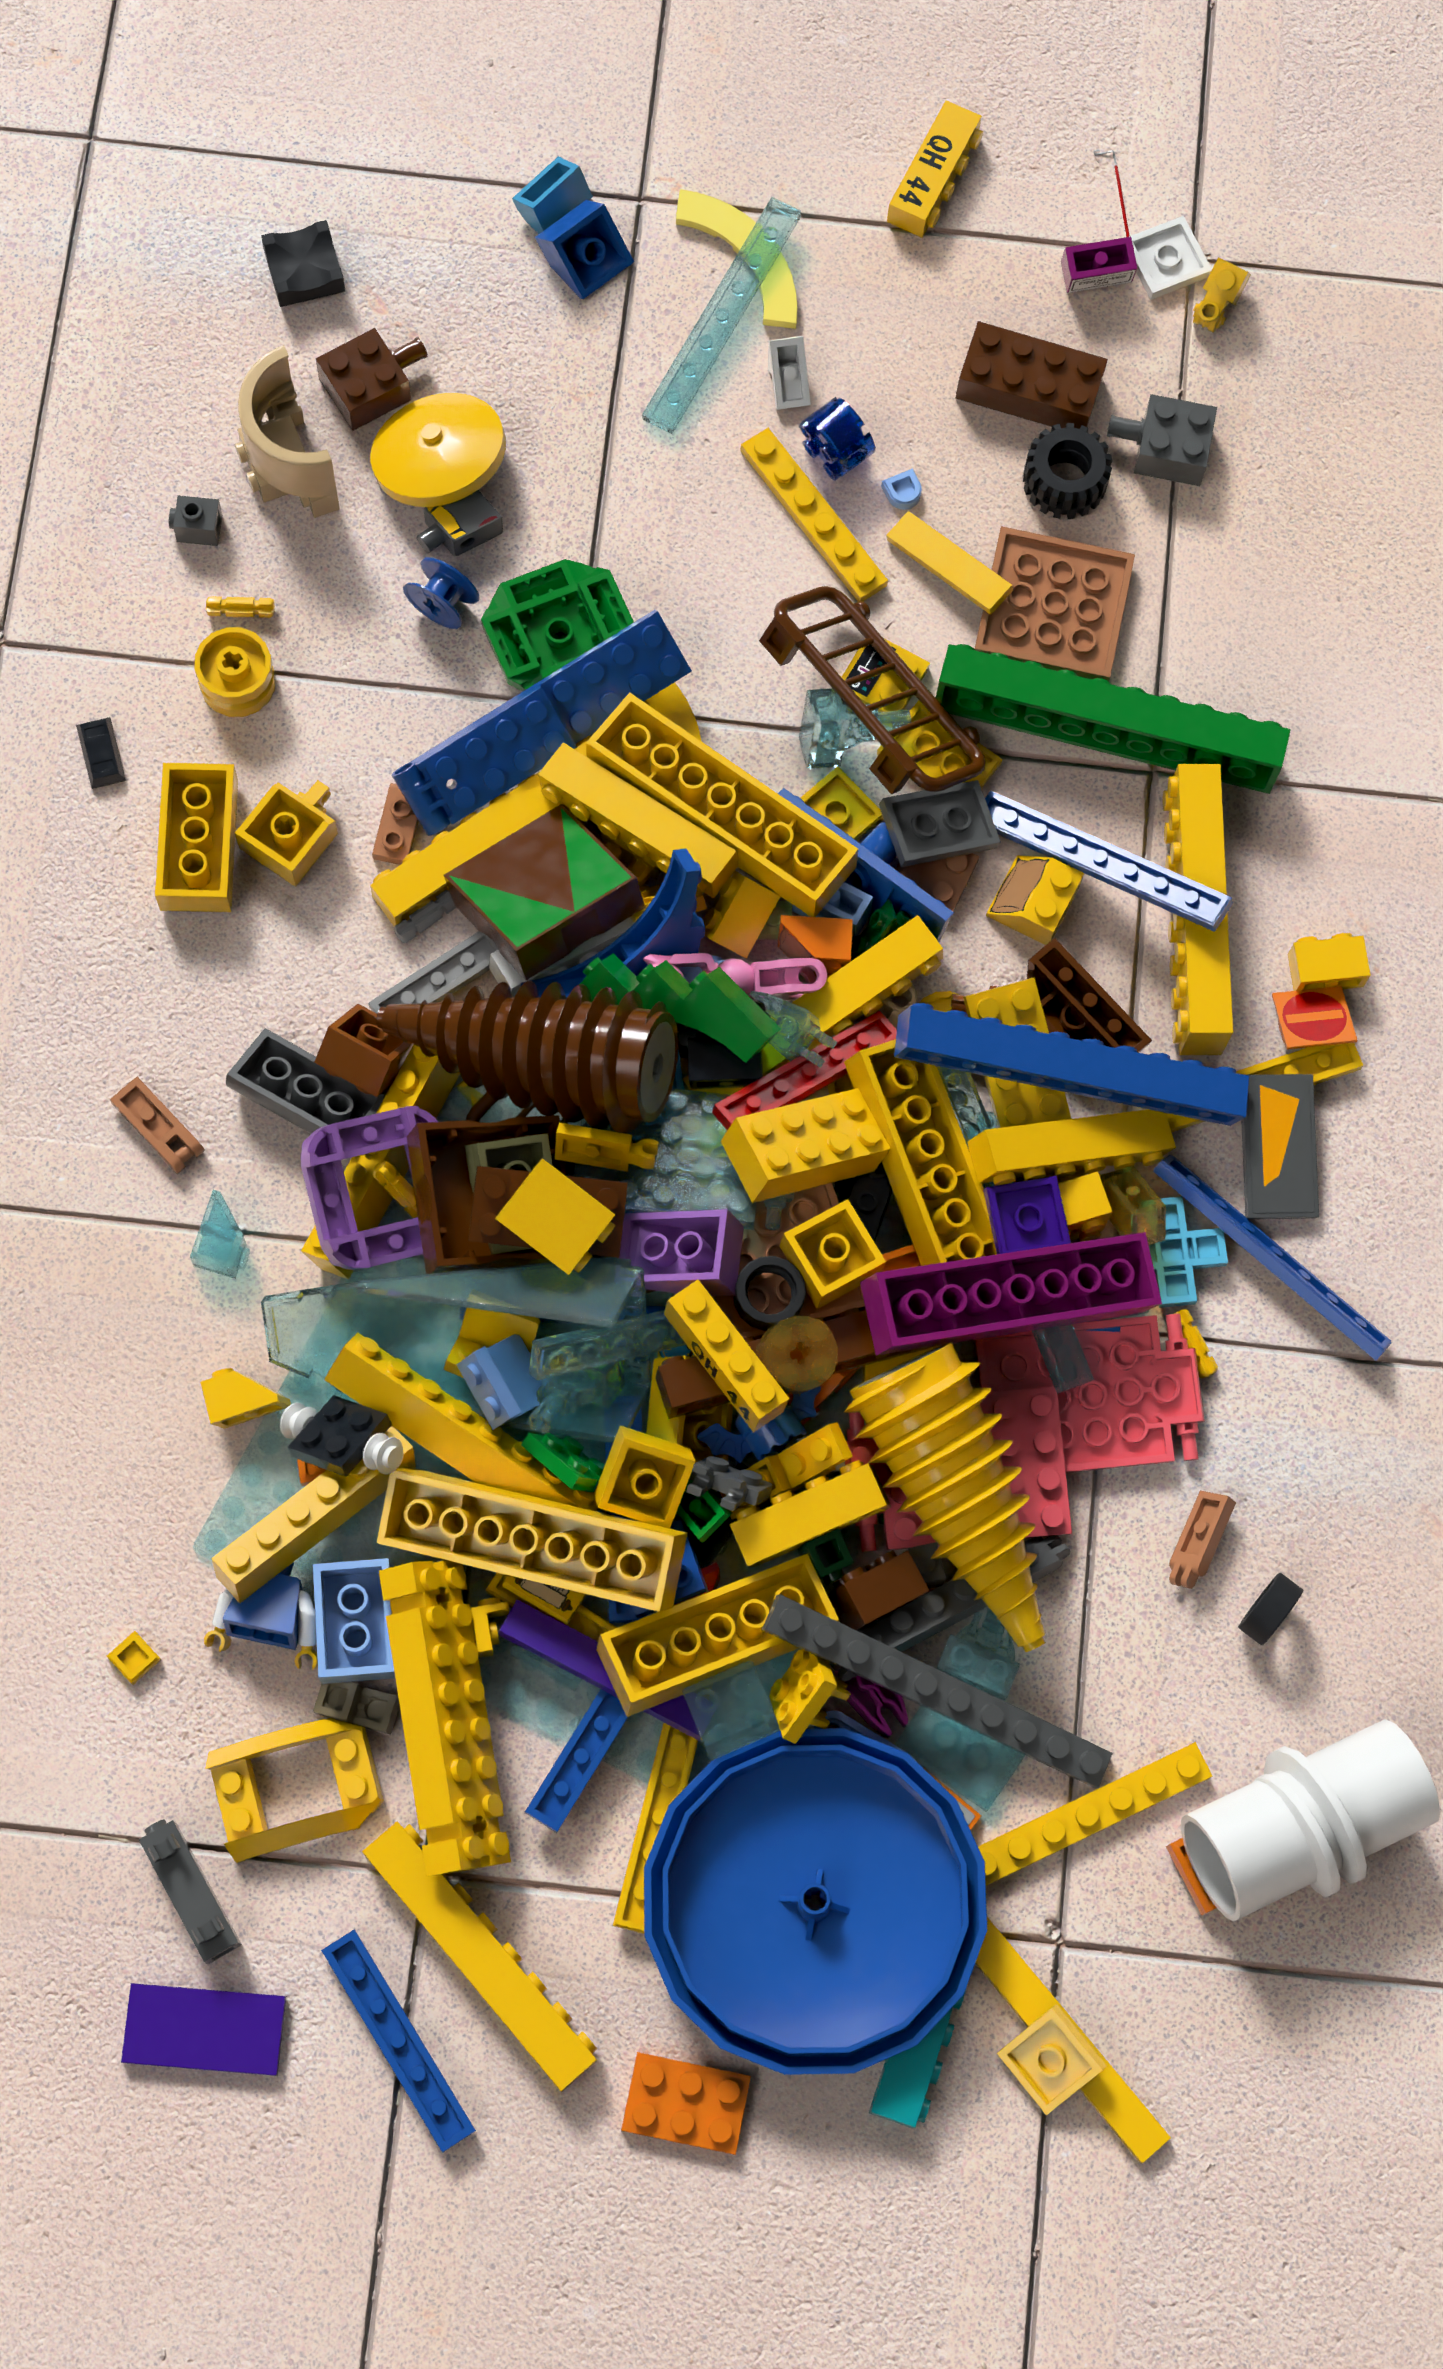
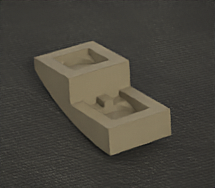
[313,1682,400,1735]

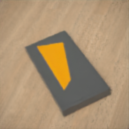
[1241,1074,1319,1219]

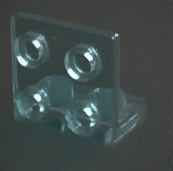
[682,1660,780,1761]

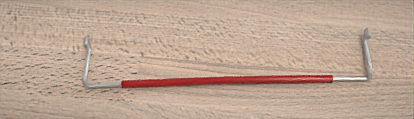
[1093,149,1130,237]

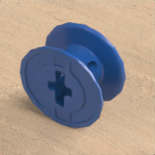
[403,557,480,629]

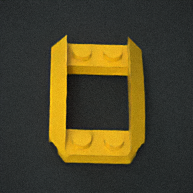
[205,1718,384,1863]

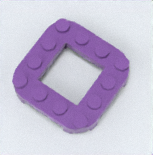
[301,1106,438,1270]

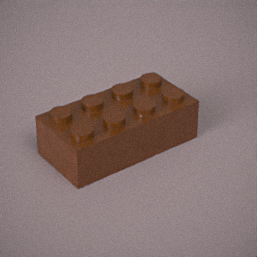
[955,321,1108,429]
[468,1166,628,1258]

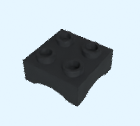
[261,220,345,307]

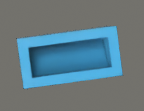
[512,156,593,234]

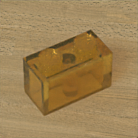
[1101,1165,1166,1245]

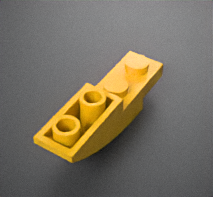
[720,1422,853,1520]

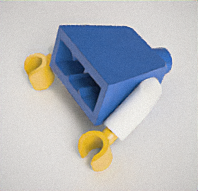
[204,1563,318,1669]

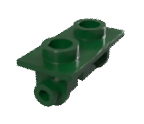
[851,899,911,961]

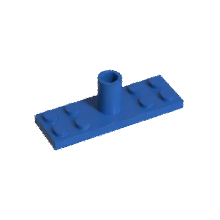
[778,788,954,943]

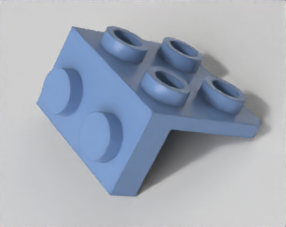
[456,1334,552,1430]

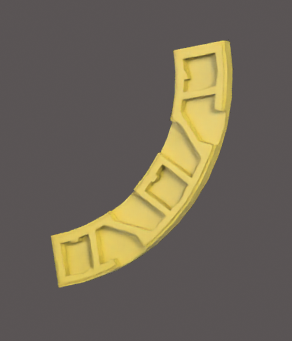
[676,189,797,329]

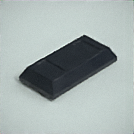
[76,717,126,789]

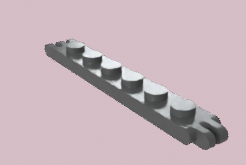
[830,1535,1070,1682]

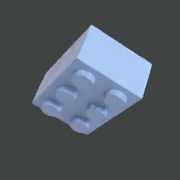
[313,1558,395,1684]

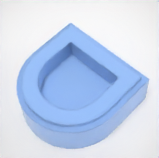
[881,468,922,510]

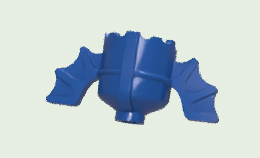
[697,1380,821,1464]

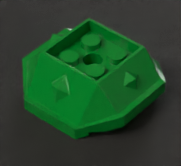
[481,559,634,692]

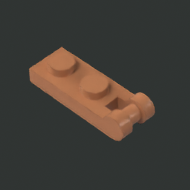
[110,1076,205,1174]

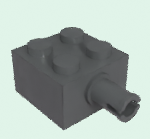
[1107,394,1217,486]

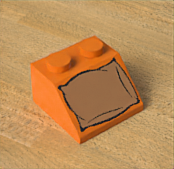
[777,915,853,978]

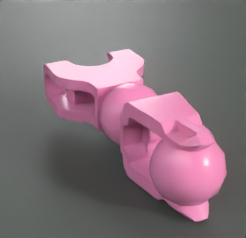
[643,953,827,1001]

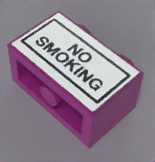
[1061,236,1137,293]

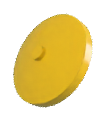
[370,393,506,507]

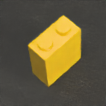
[495,1159,616,1275]

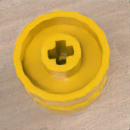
[194,627,275,717]

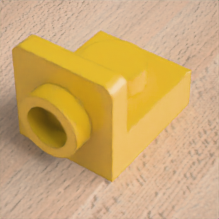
[471,1598,510,1658]

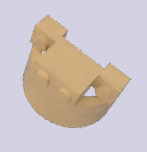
[234,345,340,518]

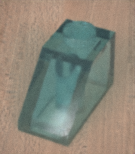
[190,1190,250,1279]

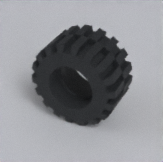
[1023,423,1112,519]

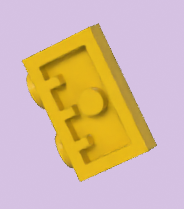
[443,1293,541,1378]

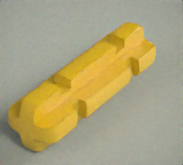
[206,596,275,618]
[372,1160,418,1218]
[1174,1309,1218,1378]

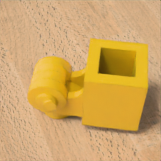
[1193,257,1251,333]

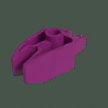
[838,1671,908,1738]

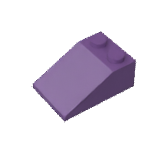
[615,1209,744,1296]

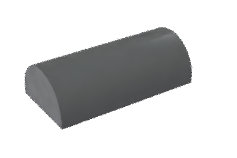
[226,1028,386,1134]

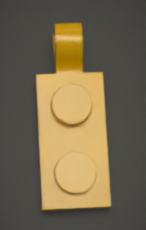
[555,1123,659,1172]

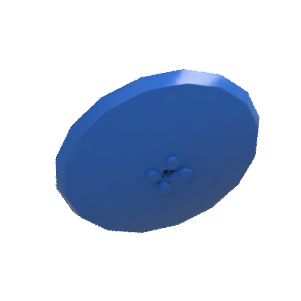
[644,1728,987,2075]

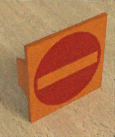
[1272,986,1358,1050]

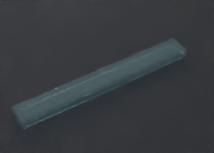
[642,197,801,434]

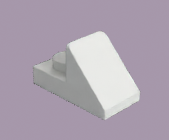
[768,336,811,410]

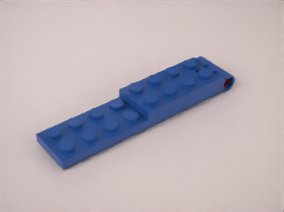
[392,610,692,836]

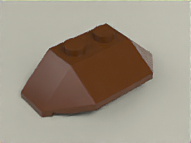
[1027,938,1152,1053]

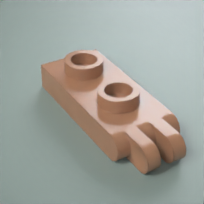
[372,783,419,865]
[1169,1490,1236,1589]

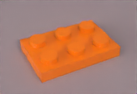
[621,2052,751,2155]

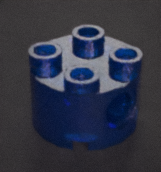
[799,397,876,481]

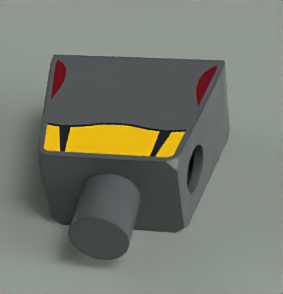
[417,490,503,556]

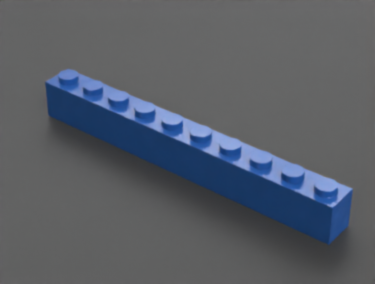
[894,1003,1249,1126]

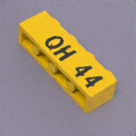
[887,100,983,238]
[664,1280,789,1432]

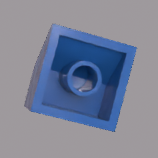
[535,200,634,299]

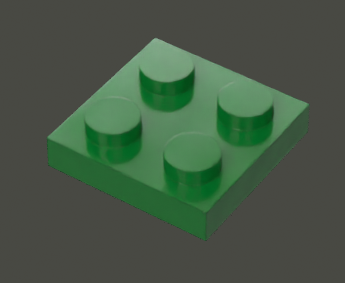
[521,1433,605,1493]

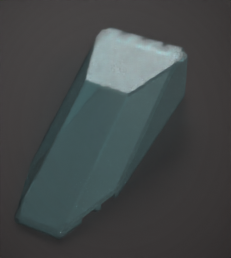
[261,1257,652,1443]

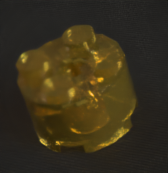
[756,1316,838,1394]

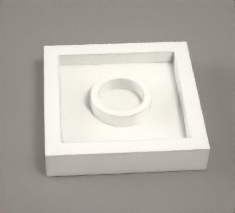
[1129,216,1212,300]

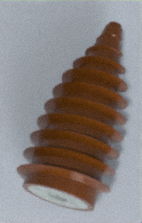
[376,981,679,1134]

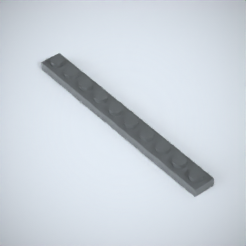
[762,1594,1113,1788]

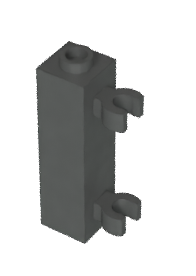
[139,1819,242,1965]

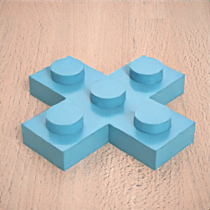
[1145,1196,1228,1308]

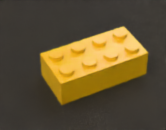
[155,763,238,912]
[721,1088,891,1203]
[730,1460,891,1567]

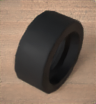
[733,1256,806,1331]
[1238,1572,1304,1645]

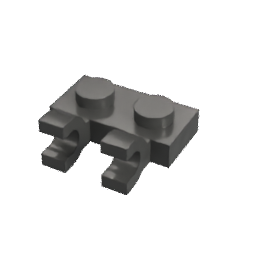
[686,1456,773,1511]

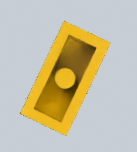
[200,1368,291,1429]

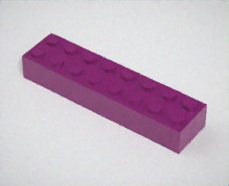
[860,1232,1162,1356]

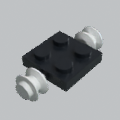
[280,1395,403,1477]

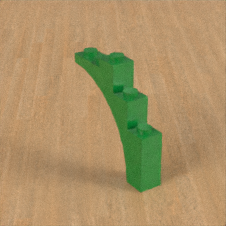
[580,953,781,1063]

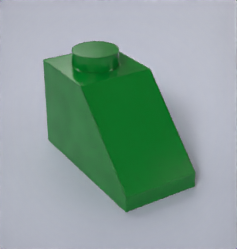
[676,1479,733,1543]

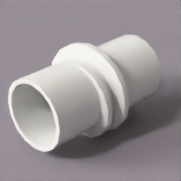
[1180,1719,1440,1922]

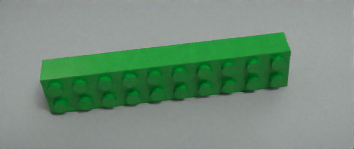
[935,644,1291,794]

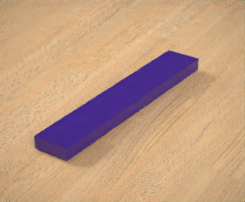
[498,1599,718,1741]

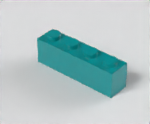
[869,1990,966,2129]

